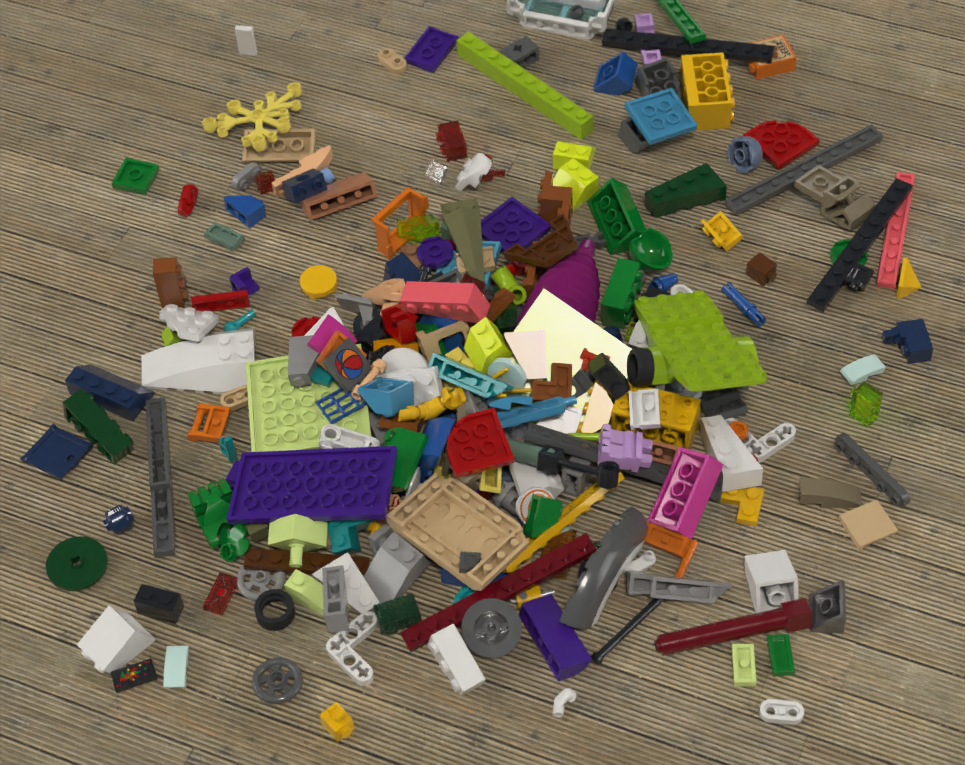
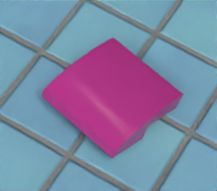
[307,314,357,354]

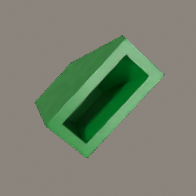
[523,494,563,538]

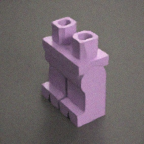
[597,423,653,472]

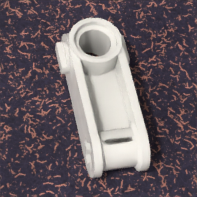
[318,424,380,449]

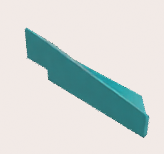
[428,352,514,399]

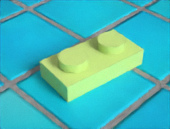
[732,644,756,686]

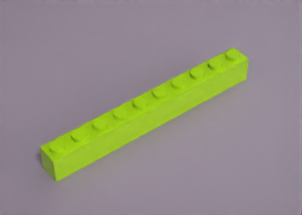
[456,31,594,140]

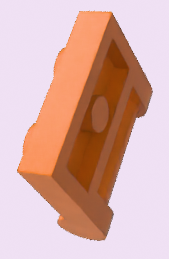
[187,403,231,443]

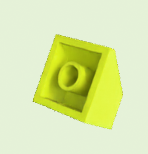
[553,141,596,170]
[553,158,599,210]
[464,317,513,374]

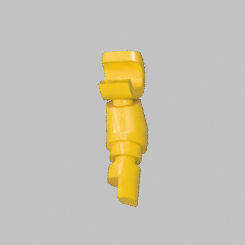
[398,386,466,422]

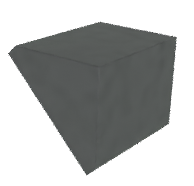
[809,580,846,634]

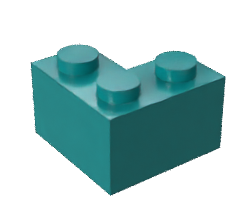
[326,519,375,555]

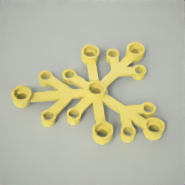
[202,82,302,151]

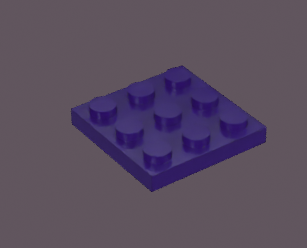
[481,197,551,252]

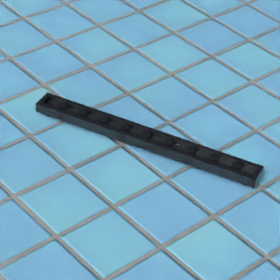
[602,29,775,63]
[807,178,913,312]

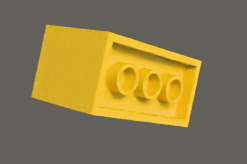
[680,52,735,131]
[611,382,701,450]

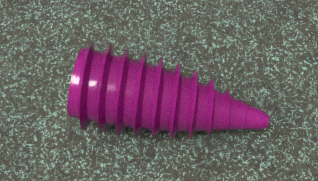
[515,239,600,329]

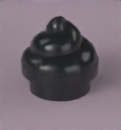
[615,18,633,31]

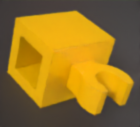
[319,702,355,742]

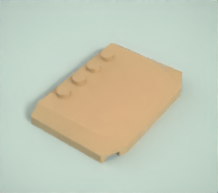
[386,474,529,591]

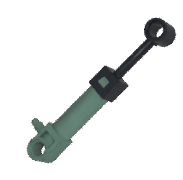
[507,438,620,489]

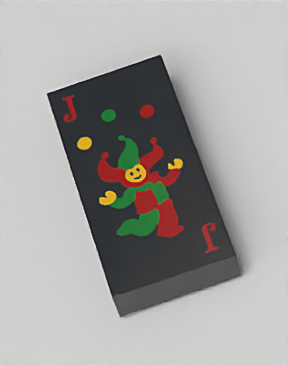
[110,658,158,693]

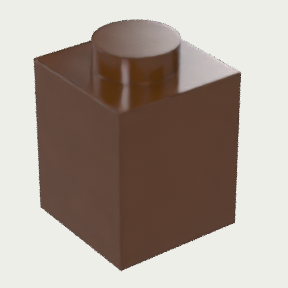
[746,252,777,287]

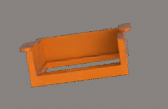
[371,187,429,260]

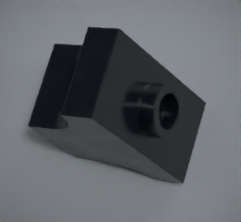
[355,313,389,353]

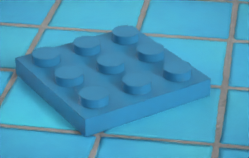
[624,88,698,145]

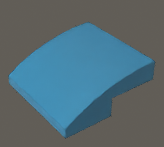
[486,393,533,410]

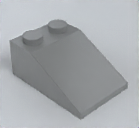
[364,531,430,611]

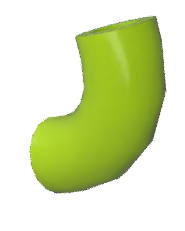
[490,265,526,305]

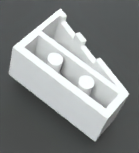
[427,624,486,696]

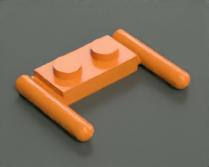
[644,521,699,577]

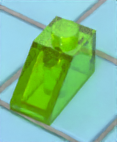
[397,214,440,242]

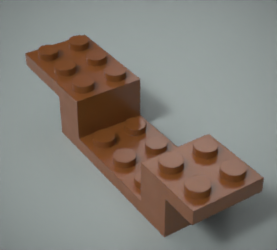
[522,171,573,302]

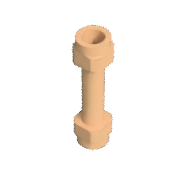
[351,359,387,400]

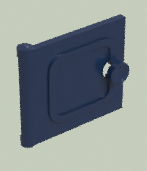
[20,424,93,480]

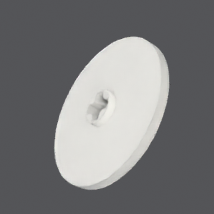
[382,347,428,373]

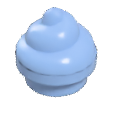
[320,167,336,184]

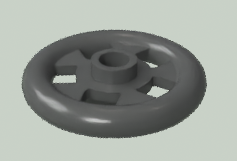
[252,657,303,704]

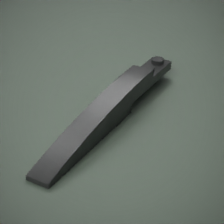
[146,397,175,558]

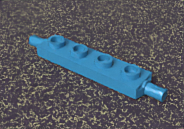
[496,395,577,428]

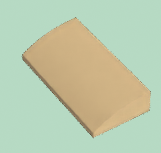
[242,129,317,162]

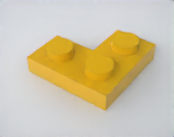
[720,487,764,527]

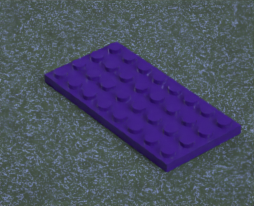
[226,446,398,524]

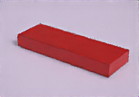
[191,290,250,312]

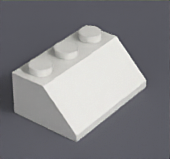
[509,440,564,499]

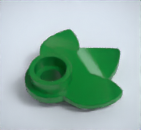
[219,524,250,562]

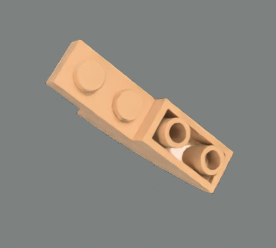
[271,145,333,198]
[361,278,405,306]

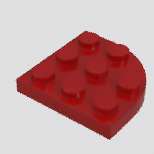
[743,120,820,170]
[447,408,515,478]

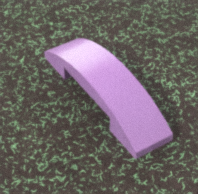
[635,13,661,66]

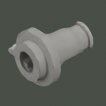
[493,481,519,517]

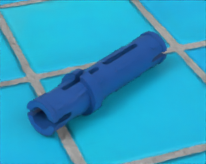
[722,282,766,327]

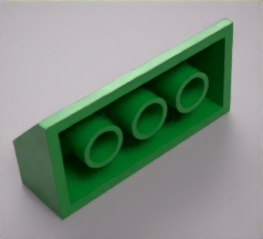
[587,178,647,255]

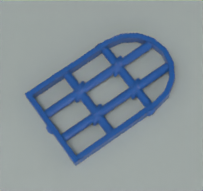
[316,383,367,424]

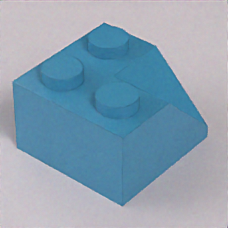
[357,377,414,417]

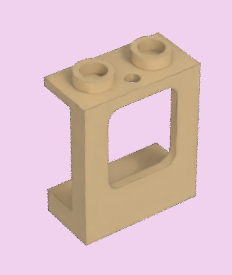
[415,320,470,364]

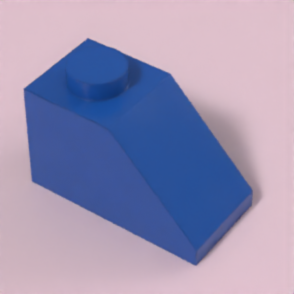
[224,195,266,228]

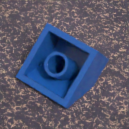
[593,51,638,95]

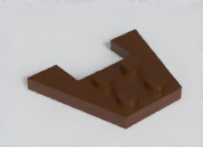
[502,213,578,268]

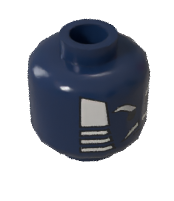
[103,504,135,534]

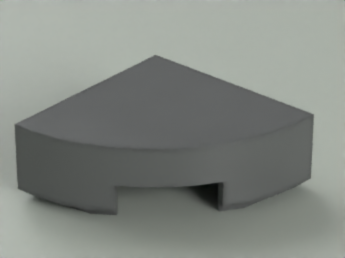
[459,551,481,573]

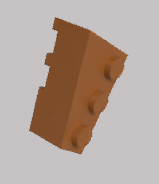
[153,257,188,309]

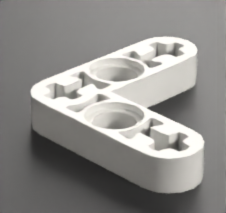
[725,418,796,463]
[326,611,378,686]

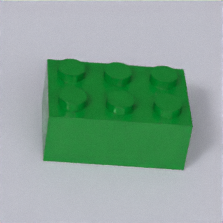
[601,258,643,330]

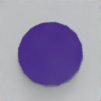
[417,236,454,269]

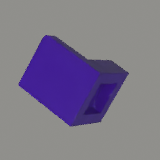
[229,267,260,296]

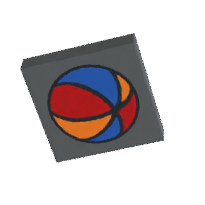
[321,337,371,392]

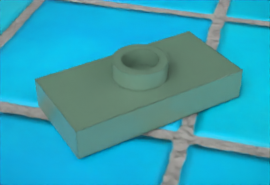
[204,222,245,252]

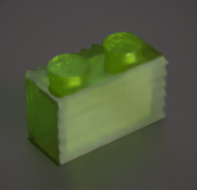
[849,381,883,427]

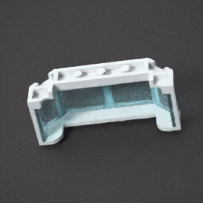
[506,0,617,40]

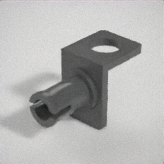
[572,369,596,398]

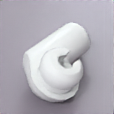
[553,688,577,718]

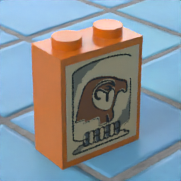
[743,34,797,80]

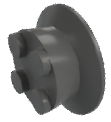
[462,598,522,658]

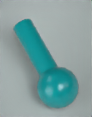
[224,309,256,331]

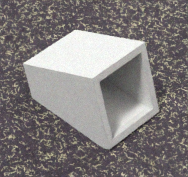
[77,605,156,674]

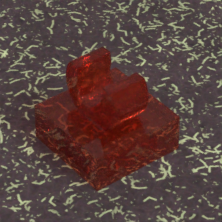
[254,170,275,195]

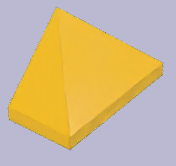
[896,258,922,299]

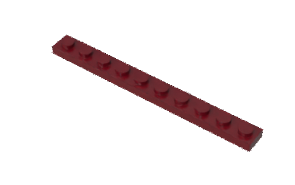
[400,533,597,652]

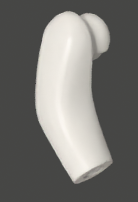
[623,550,656,574]

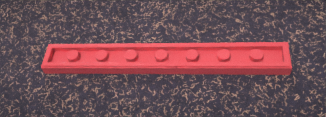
[876,172,915,289]

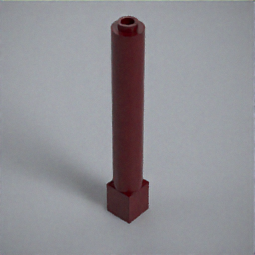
[654,598,812,656]

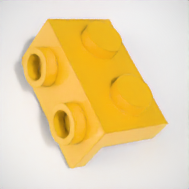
[701,211,744,252]

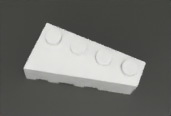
[700,415,763,492]

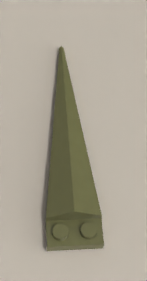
[441,198,486,298]

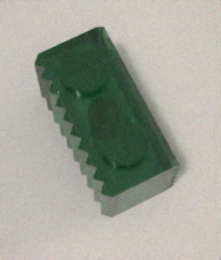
[373,593,422,635]

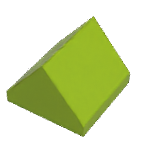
[161,326,184,347]

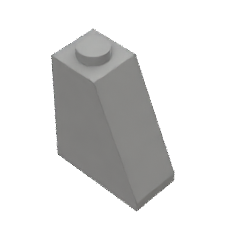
[288,335,320,387]
[562,456,597,497]

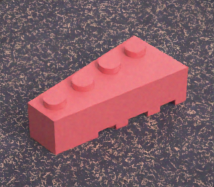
[400,281,490,323]

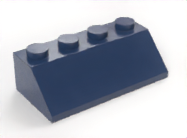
[65,364,155,422]

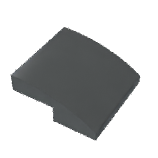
[699,387,748,420]

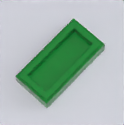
[767,634,795,677]

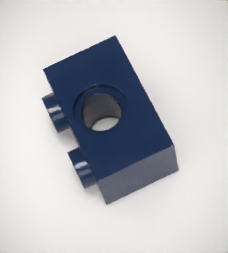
[282,168,327,203]

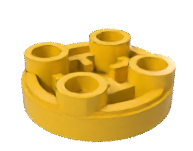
[299,265,337,300]

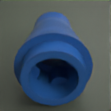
[650,273,678,291]

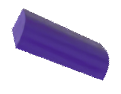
[519,594,592,682]

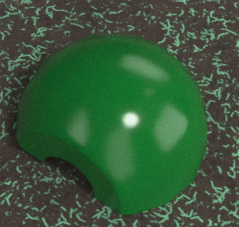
[628,228,673,272]

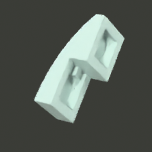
[840,354,886,385]
[163,646,189,688]

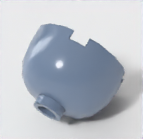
[727,136,763,173]

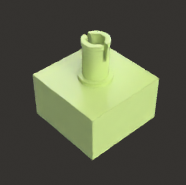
[268,514,328,568]

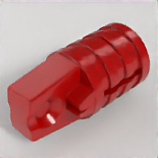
[177,184,199,218]

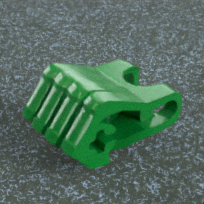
[187,479,248,550]

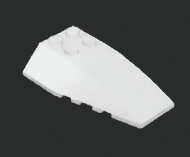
[141,328,256,395]

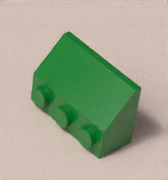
[382,427,429,493]

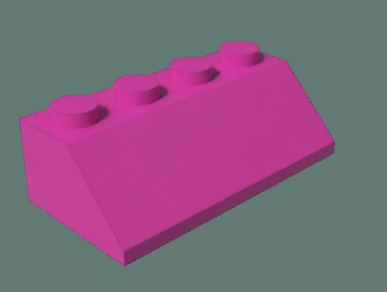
[647,447,724,539]

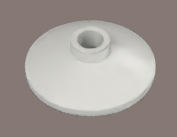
[404,467,422,500]

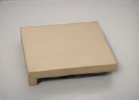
[838,499,898,551]

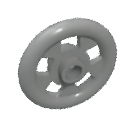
[236,564,285,601]

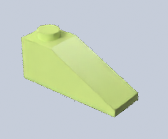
[284,569,351,616]

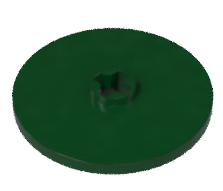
[46,536,108,591]

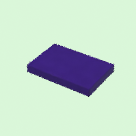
[404,26,459,73]

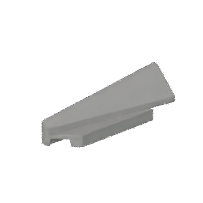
[626,571,732,604]

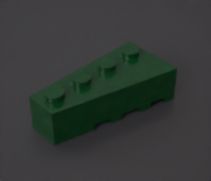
[645,163,727,218]
[63,388,133,465]

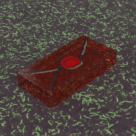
[203,572,238,616]

